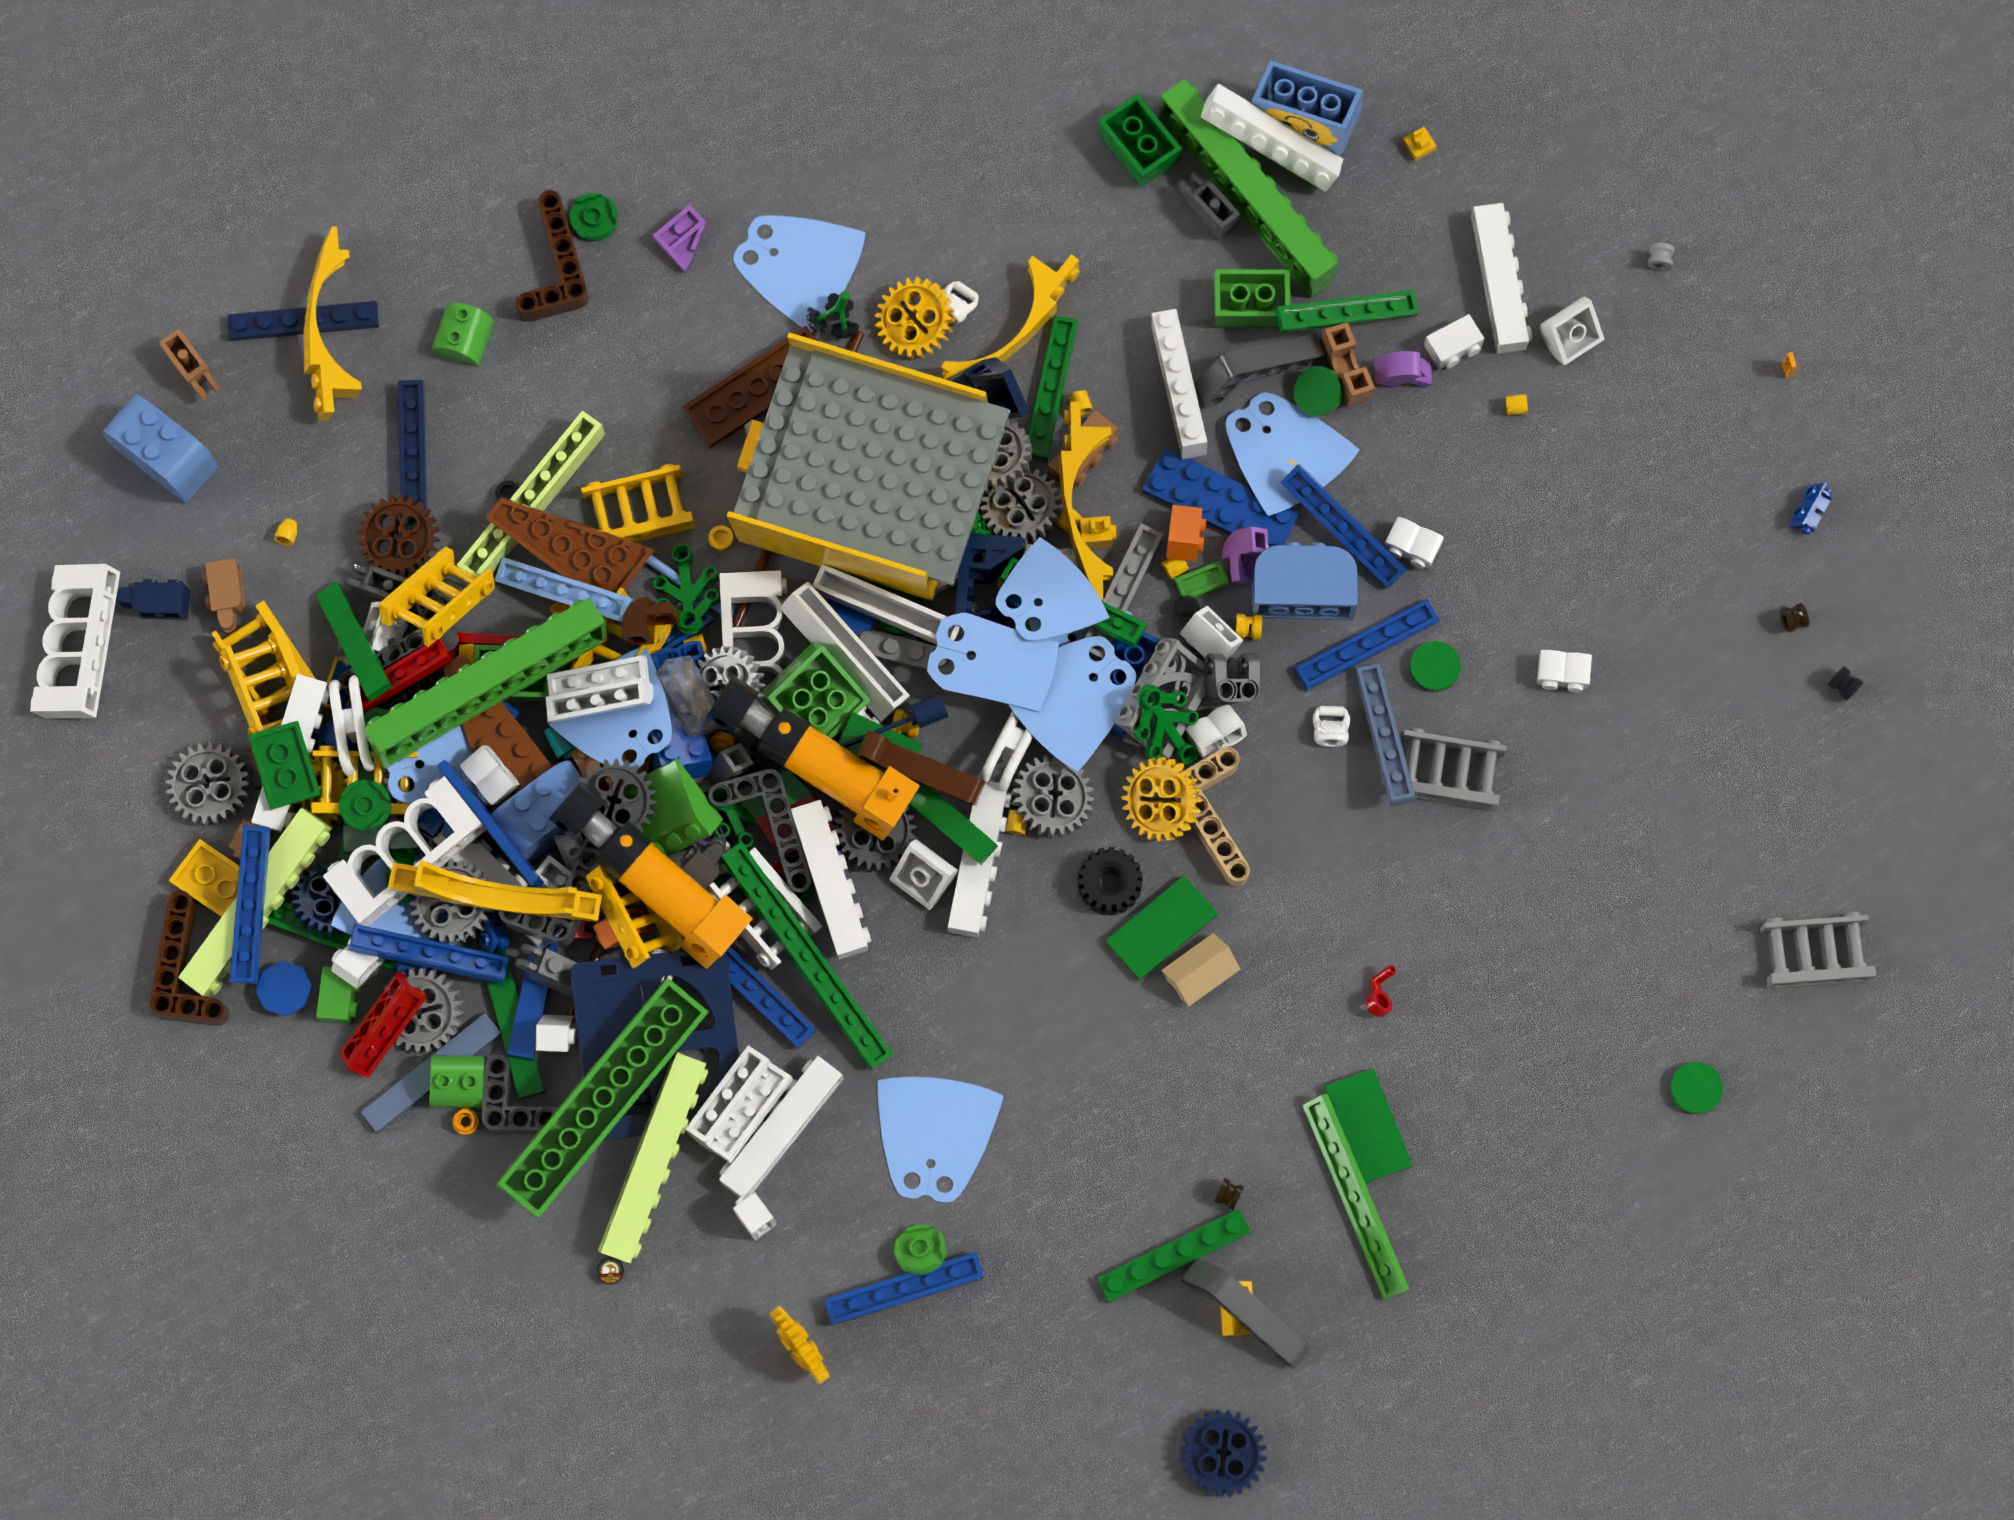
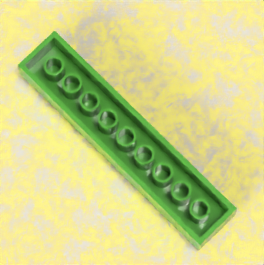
[1159,79,1338,298]
[364,597,607,769]
[495,978,708,1218]

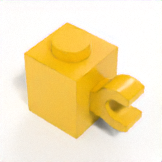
[1079,516,1117,550]

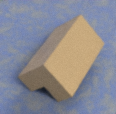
[1161,933,1240,1007]

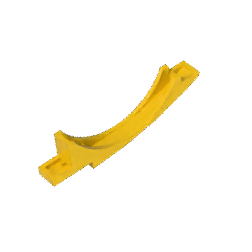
[304,226,362,421]
[941,254,1080,380]
[1058,402,1113,601]
[388,860,602,922]

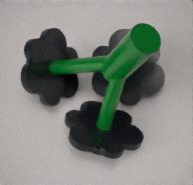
[806,291,859,338]

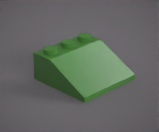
[761,642,871,739]
[624,759,723,857]

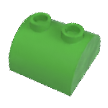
[431,302,495,367]
[429,1054,484,1108]

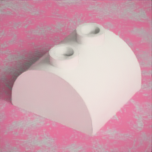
[1540,297,1605,366]
[889,839,958,910]

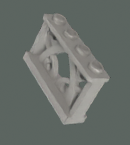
[1114,637,1205,759]

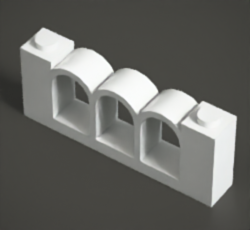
[30,564,120,719]
[720,570,787,728]
[323,776,486,926]

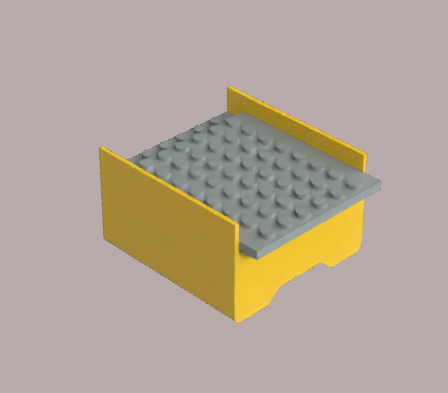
[727,332,1010,601]

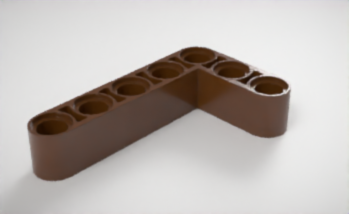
[516,190,589,322]
[858,730,986,806]
[149,890,229,1026]

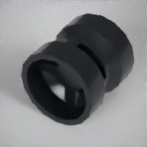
[1827,666,1864,701]

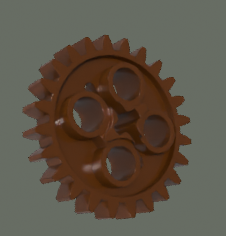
[357,495,440,577]

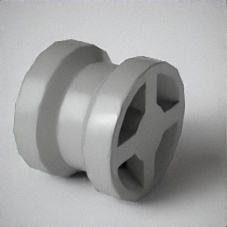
[1648,243,1675,271]

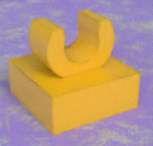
[1402,127,1437,161]

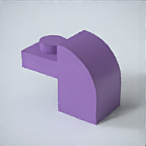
[1374,351,1432,388]
[1222,527,1269,584]

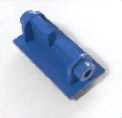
[1789,482,1832,535]
[478,910,510,953]

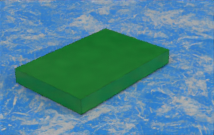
[838,712,923,772]
[247,721,321,811]

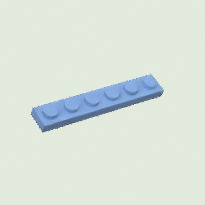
[495,557,634,622]

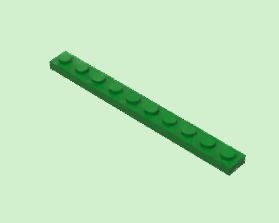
[719,842,893,1071]

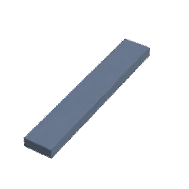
[1355,663,1416,806]
[361,1013,501,1133]

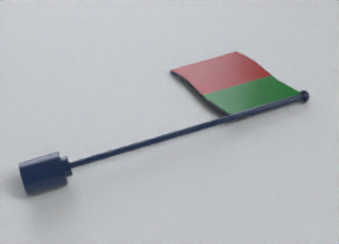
[726,694,948,855]

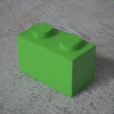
[316,966,361,1025]

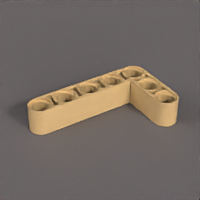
[1172,747,1250,887]

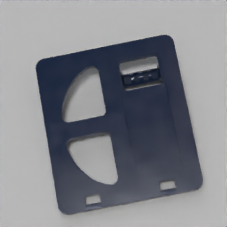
[570,950,739,1141]

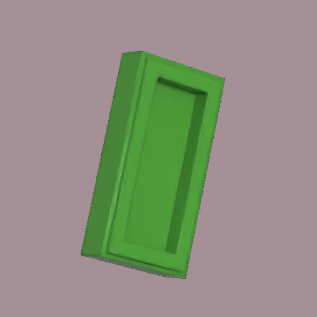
[1173,560,1230,598]

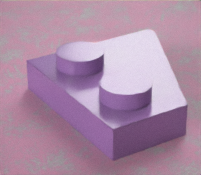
[652,204,706,273]

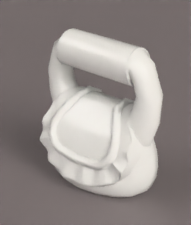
[944,281,979,324]
[1312,706,1350,747]

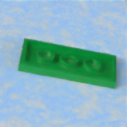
[1106,875,1218,981]
[1324,1068,1413,1184]

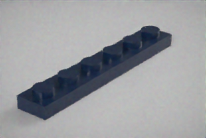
[227,301,379,341]
[398,379,427,526]

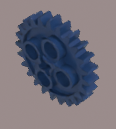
[292,860,363,939]
[1180,1409,1267,1498]

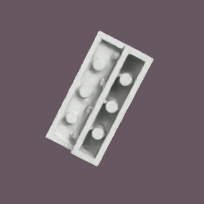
[546,655,653,723]
[685,1046,793,1163]

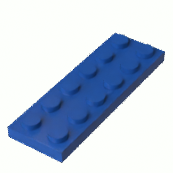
[1142,447,1300,548]

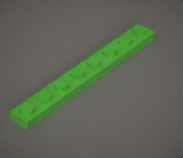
[1303,1094,1410,1300]

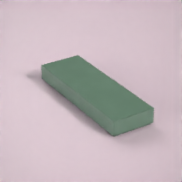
[343,822,421,852]

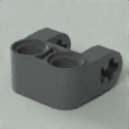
[1204,653,1260,702]

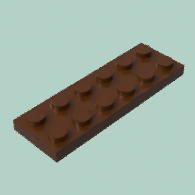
[682,326,817,449]

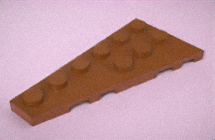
[486,497,655,593]
[443,652,553,812]

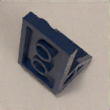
[946,357,1030,419]
[955,534,1023,631]

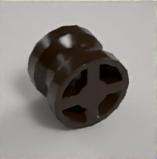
[1780,603,1809,633]
[1214,1178,1244,1211]

